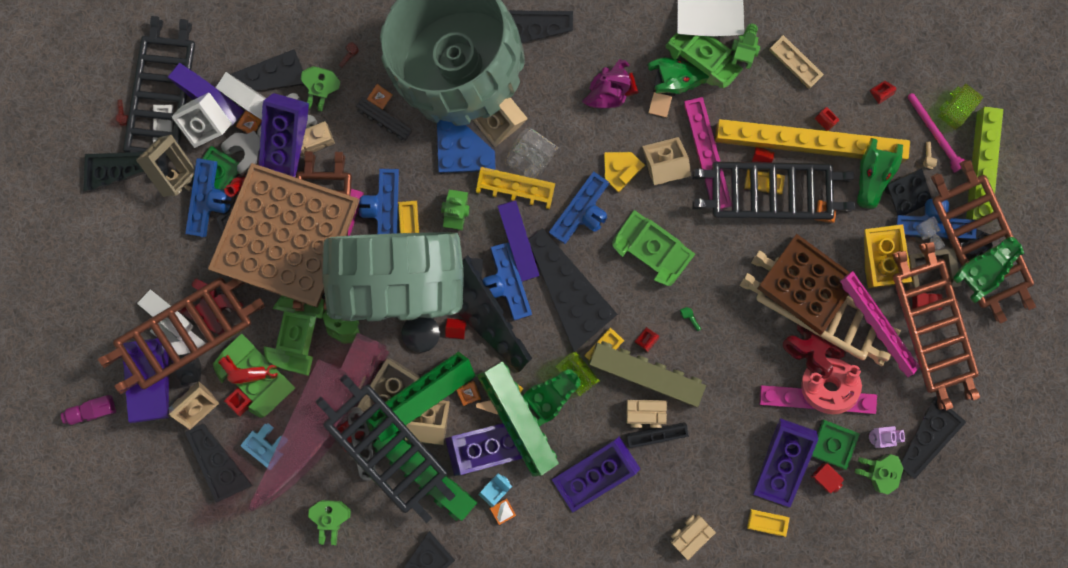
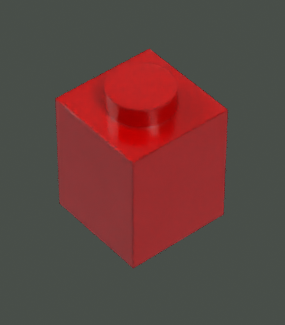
[811,462,844,494]

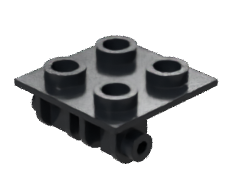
[885,168,932,216]

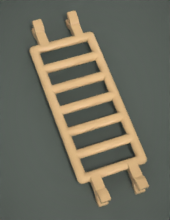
[740,250,901,367]

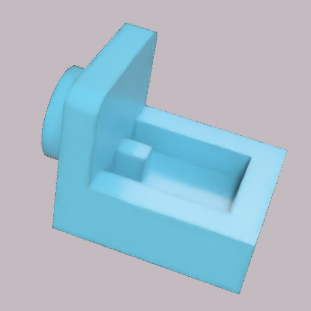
[478,473,512,508]

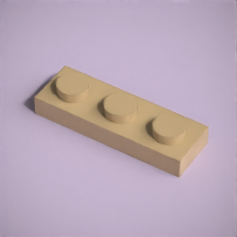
[769,35,824,89]

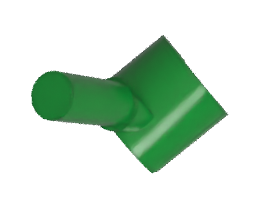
[680,307,701,331]

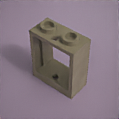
[136,135,195,197]
[906,248,962,291]

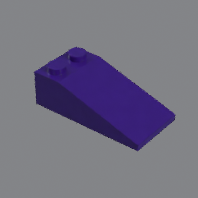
[259,93,309,177]
[123,338,169,423]
[753,418,818,507]
[445,423,523,476]
[552,436,640,513]

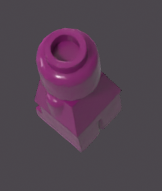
[61,395,117,425]

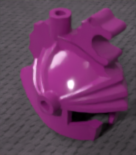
[582,59,631,109]

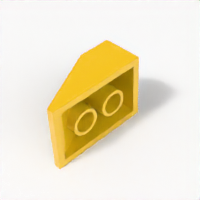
[864,224,912,289]

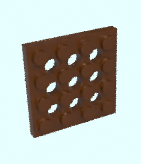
[757,234,850,336]

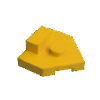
[604,152,645,193]

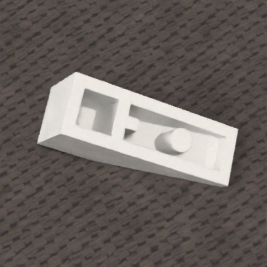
[216,72,266,120]
[137,289,194,341]

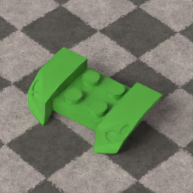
[665,31,743,88]
[612,210,695,286]
[264,296,325,376]
[213,334,295,418]

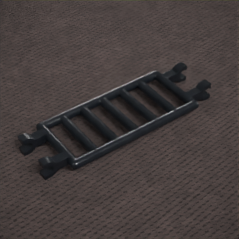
[123,16,195,177]
[692,161,855,220]
[315,374,455,523]

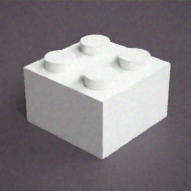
[172,93,232,148]

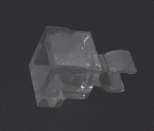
[915,216,945,251]

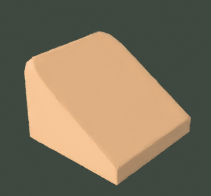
[649,92,672,118]
[476,400,498,415]

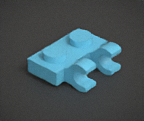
[241,423,289,470]

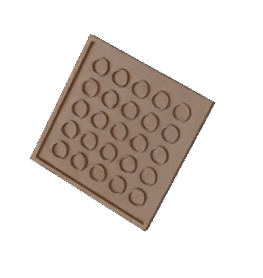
[208,163,360,308]

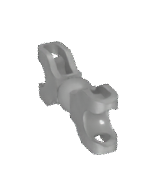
[221,93,317,176]

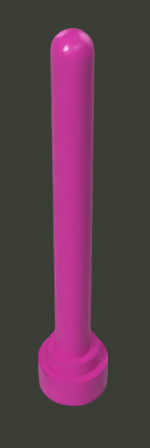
[908,93,965,173]

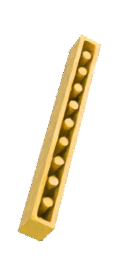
[715,119,910,163]

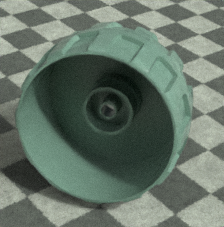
[380,0,525,126]
[322,232,464,321]

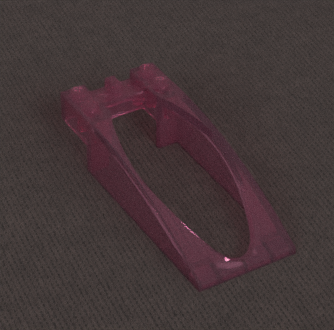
[248,333,389,511]

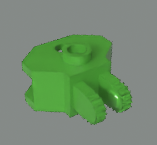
[731,23,760,69]
[300,66,340,112]
[441,190,470,231]
[322,311,361,344]
[855,454,903,494]
[308,500,351,545]

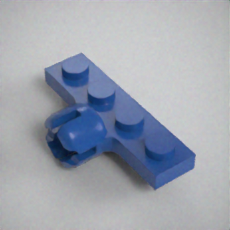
[185,158,232,237]
[359,169,399,234]
[549,171,609,244]
[896,198,976,240]
[482,242,532,321]

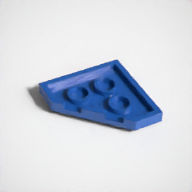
[437,120,496,173]

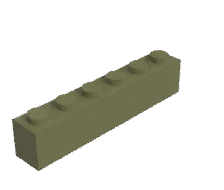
[588,341,706,407]

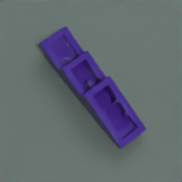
[167,63,244,126]
[497,200,539,281]

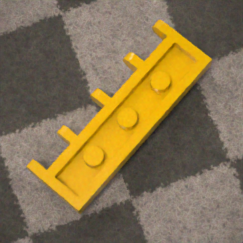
[476,167,555,209]

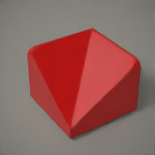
[224,388,253,416]

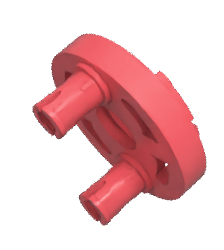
[801,358,862,414]

